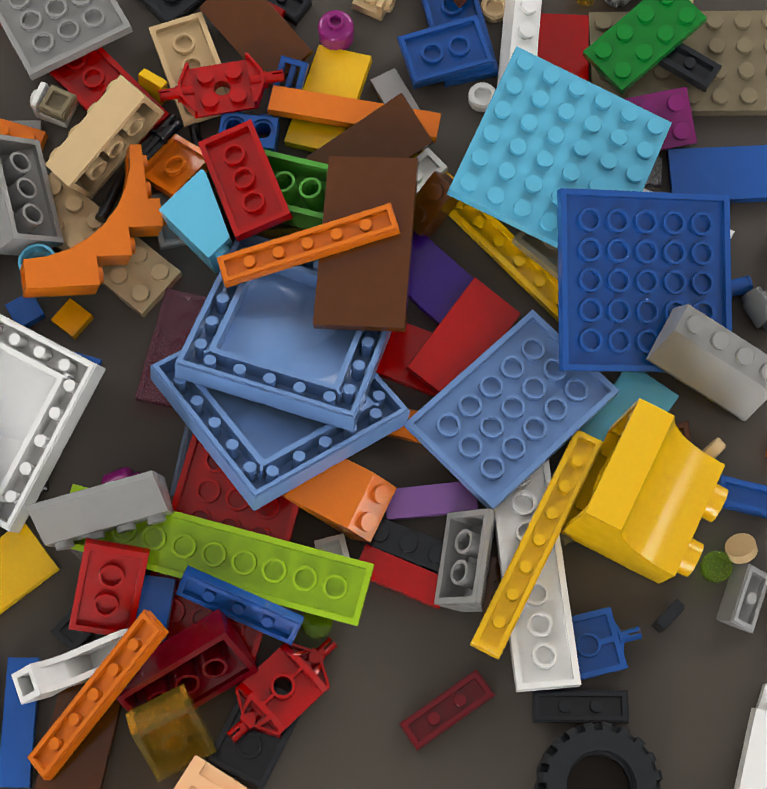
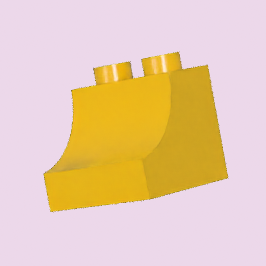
[560,398,728,584]

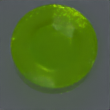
[700,551,733,583]
[302,612,333,639]

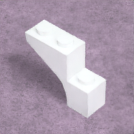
[11,628,128,705]

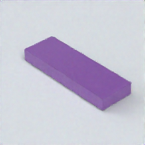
[386,482,478,521]

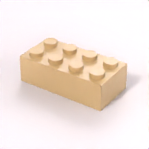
[45,75,165,199]

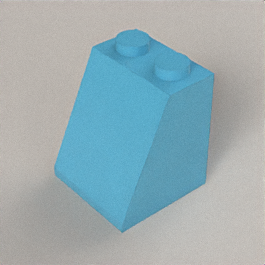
[159,169,233,273]

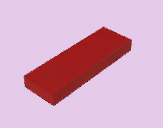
[359,544,440,610]

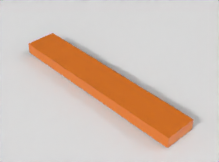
[267,85,441,143]
[217,203,400,288]
[27,609,169,780]

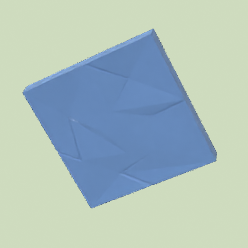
[175,235,392,432]
[150,350,410,511]

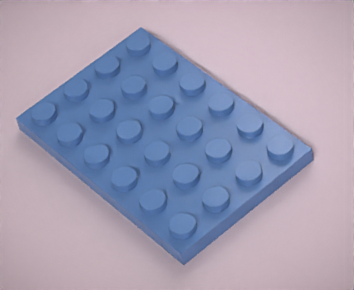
[405,310,620,510]

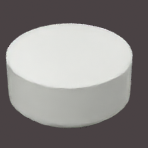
[468,82,495,112]

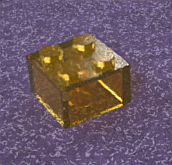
[125,683,217,782]

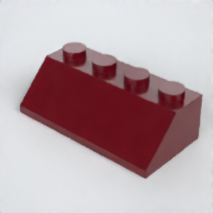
[116,609,258,736]

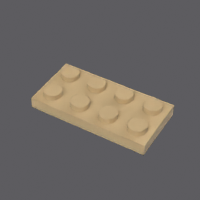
[148,11,230,127]

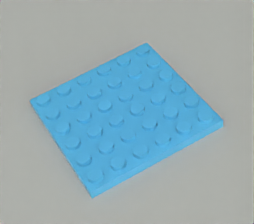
[447,46,672,248]

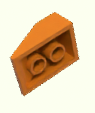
[282,459,397,542]

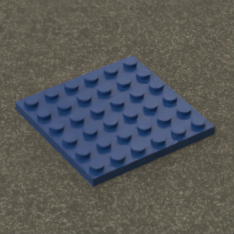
[557,188,732,373]

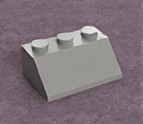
[434,508,495,612]

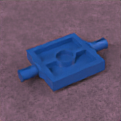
[572,607,642,681]

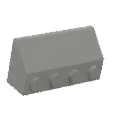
[0,134,64,256]
[646,304,767,421]
[27,470,174,551]

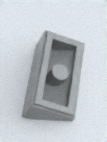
[716,563,767,633]

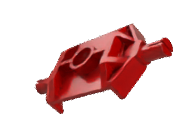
[158,53,285,119]
[226,637,337,743]

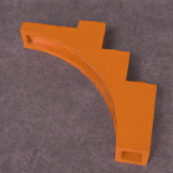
[20,144,166,298]

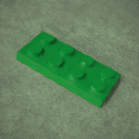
[583,0,707,95]

